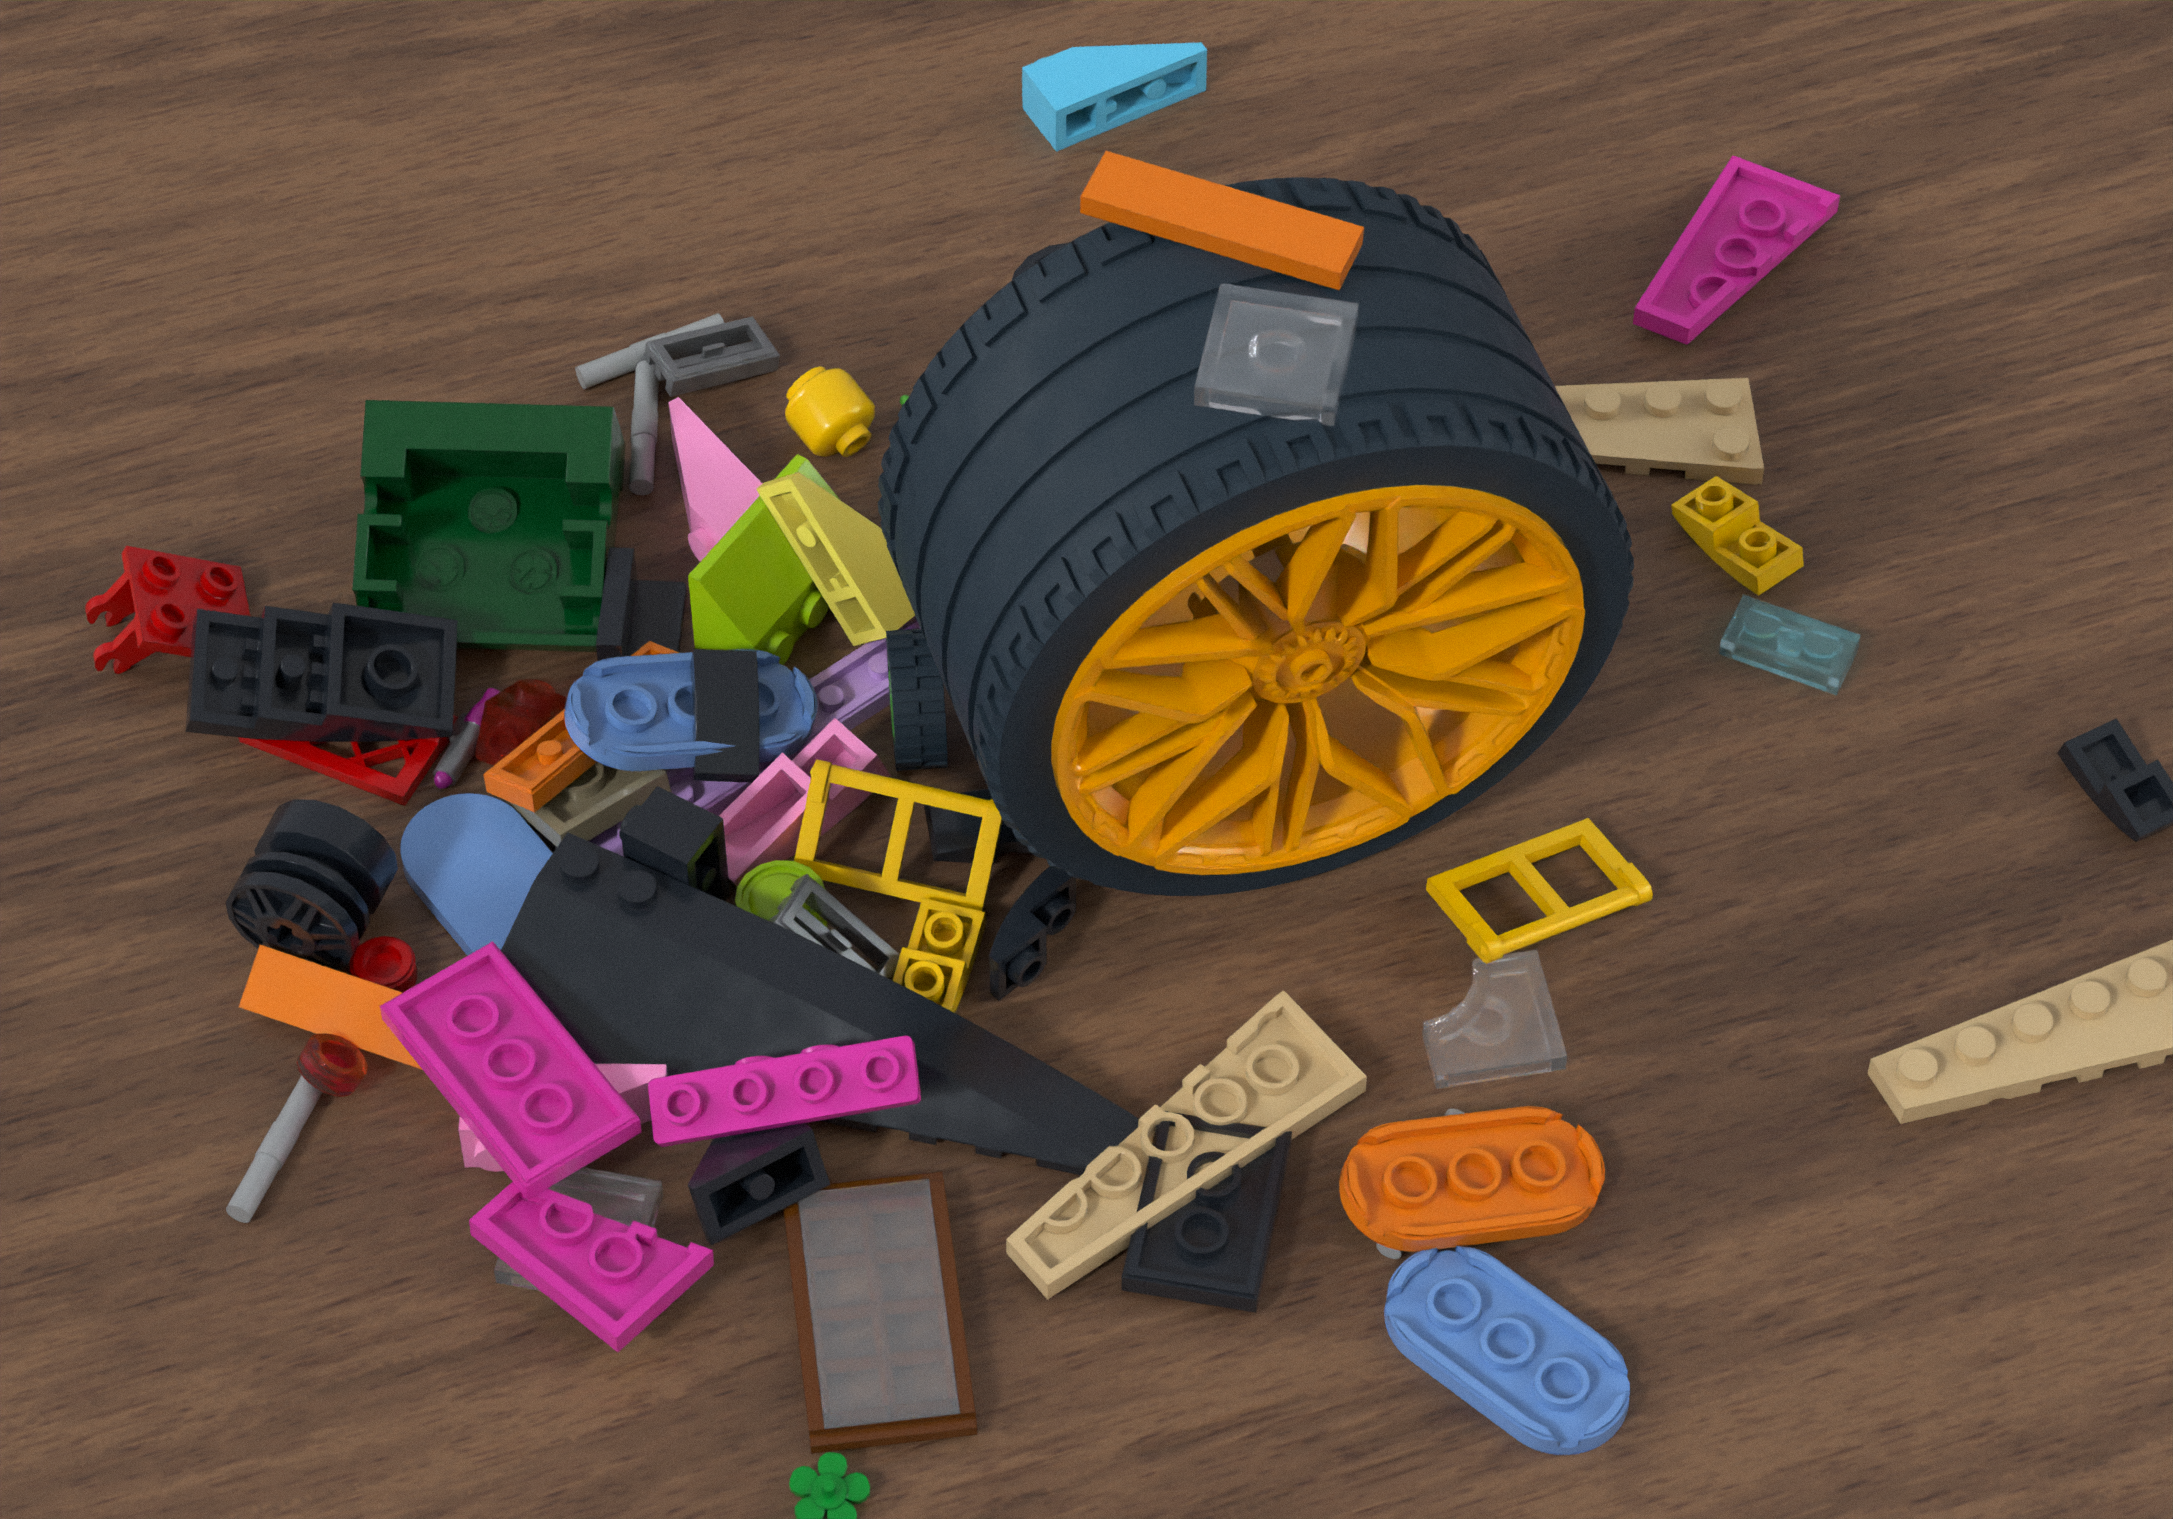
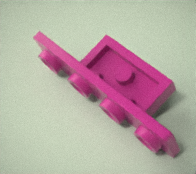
[648,1036,921,1147]

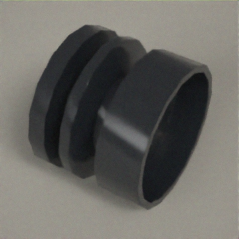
[225,799,398,970]

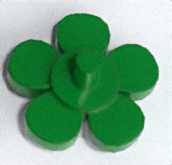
[789,1452,870,1519]

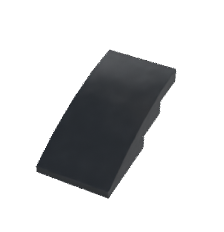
[185,602,458,742]

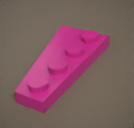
[1633,155,1840,345]

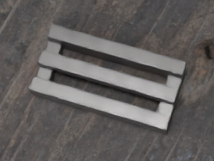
[644,316,780,397]
[769,874,900,979]

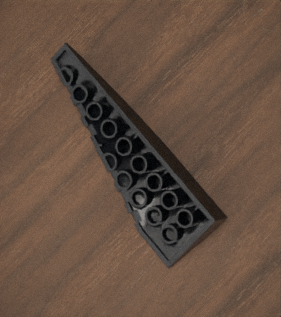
[501,832,1139,1175]

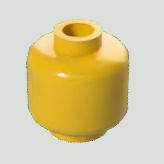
[785,366,875,457]

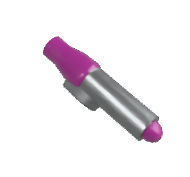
[433,688,505,789]

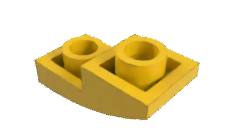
[1671,476,1804,596]
[892,898,987,1013]

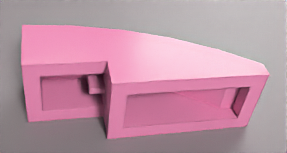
[719,718,891,886]

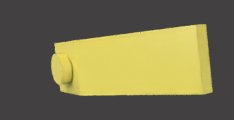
[756,472,915,646]

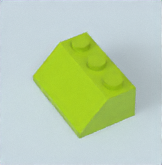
[688,454,840,665]

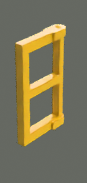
[794,759,1003,911]
[1426,818,1653,964]

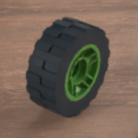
[886,629,948,771]

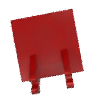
[85,545,251,674]

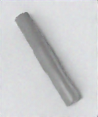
[575,313,724,389]
[629,360,659,495]
[226,1072,324,1223]

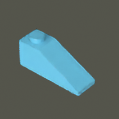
[1022,42,1207,152]

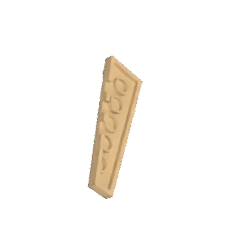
[1555,378,1764,484]
[1867,940,2173,1124]
[1006,991,1367,1299]

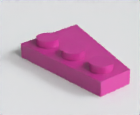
[469,1182,714,1352]

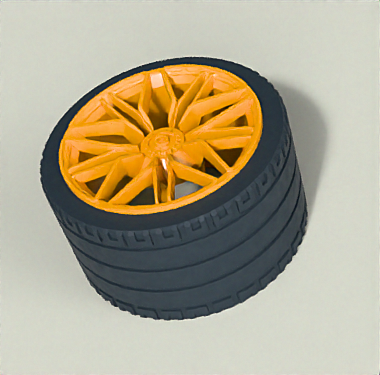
[878,177,1634,896]

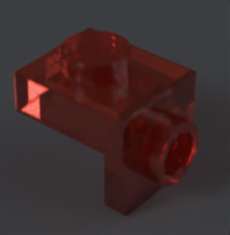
[475,679,567,766]

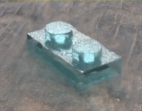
[1719,594,1861,695]

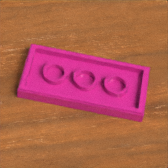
[380,941,642,1200]

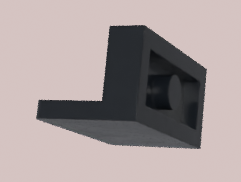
[596,547,687,661]

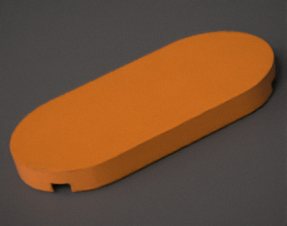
[1339,1106,1605,1252]

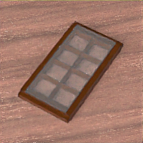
[783,1171,978,1454]

